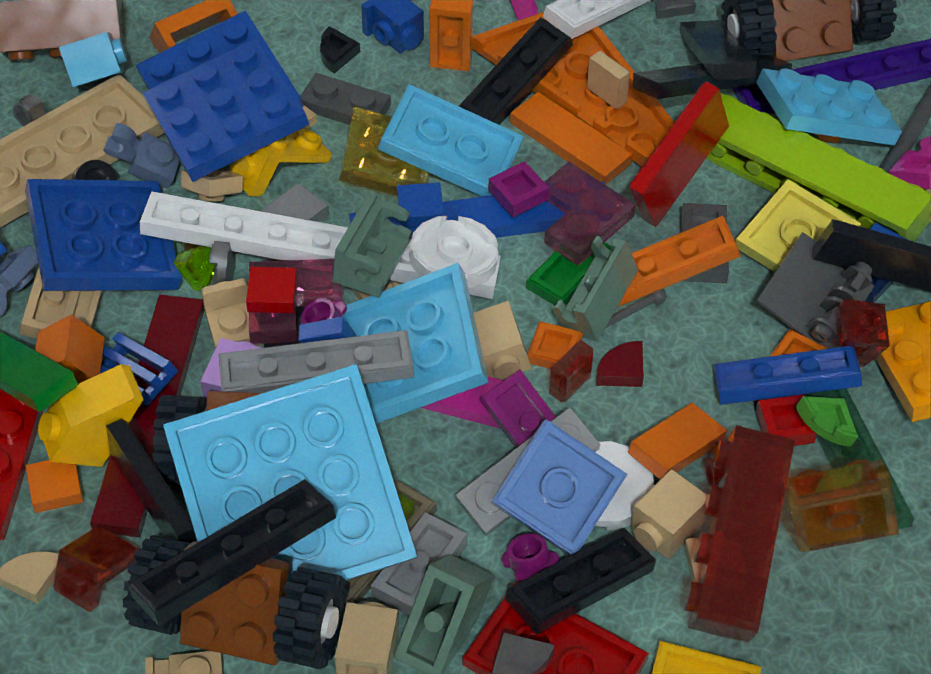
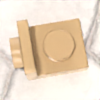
[201,278,262,349]

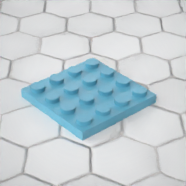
[163,364,417,582]

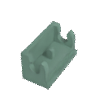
[332,193,412,297]
[553,236,638,341]

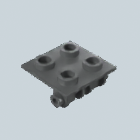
[756,232,874,349]

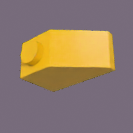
[38,364,143,467]

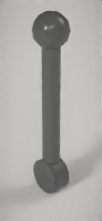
[606,289,667,328]

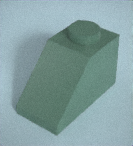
[394,554,495,674]

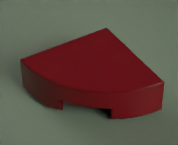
[596,341,644,387]

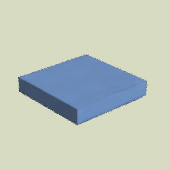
[490,419,628,556]

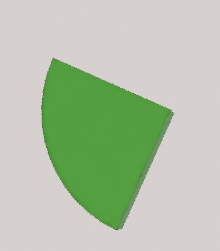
[796,396,858,447]

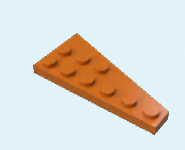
[472,12,675,167]

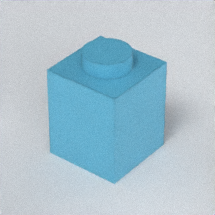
[59,32,128,87]

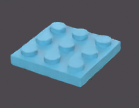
[343,263,489,424]

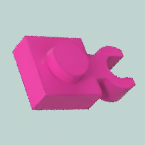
[889,137,931,190]

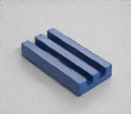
[100,332,178,406]

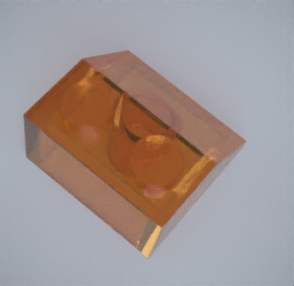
[784,459,899,552]

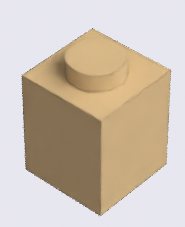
[474,301,532,380]
[630,469,711,559]
[335,602,399,674]

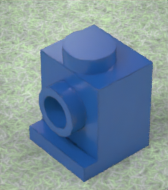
[361,0,424,54]

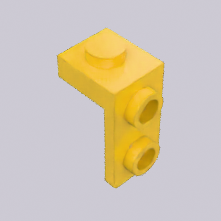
[228,129,332,196]

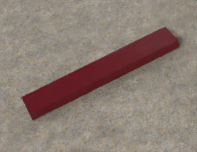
[90,294,205,538]

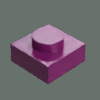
[488,161,550,217]

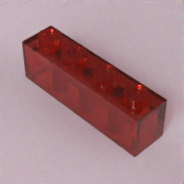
[684,425,795,643]

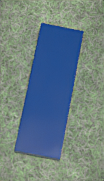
[714,346,862,405]

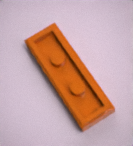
[510,92,633,185]
[618,215,741,307]

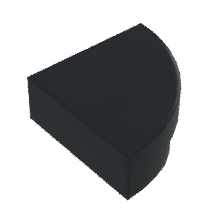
[320,26,360,74]

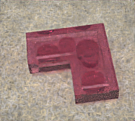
[544,161,636,265]
[249,259,342,344]

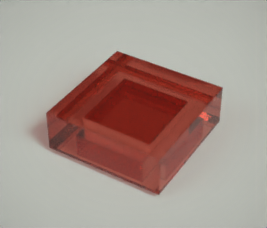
[549,340,594,403]

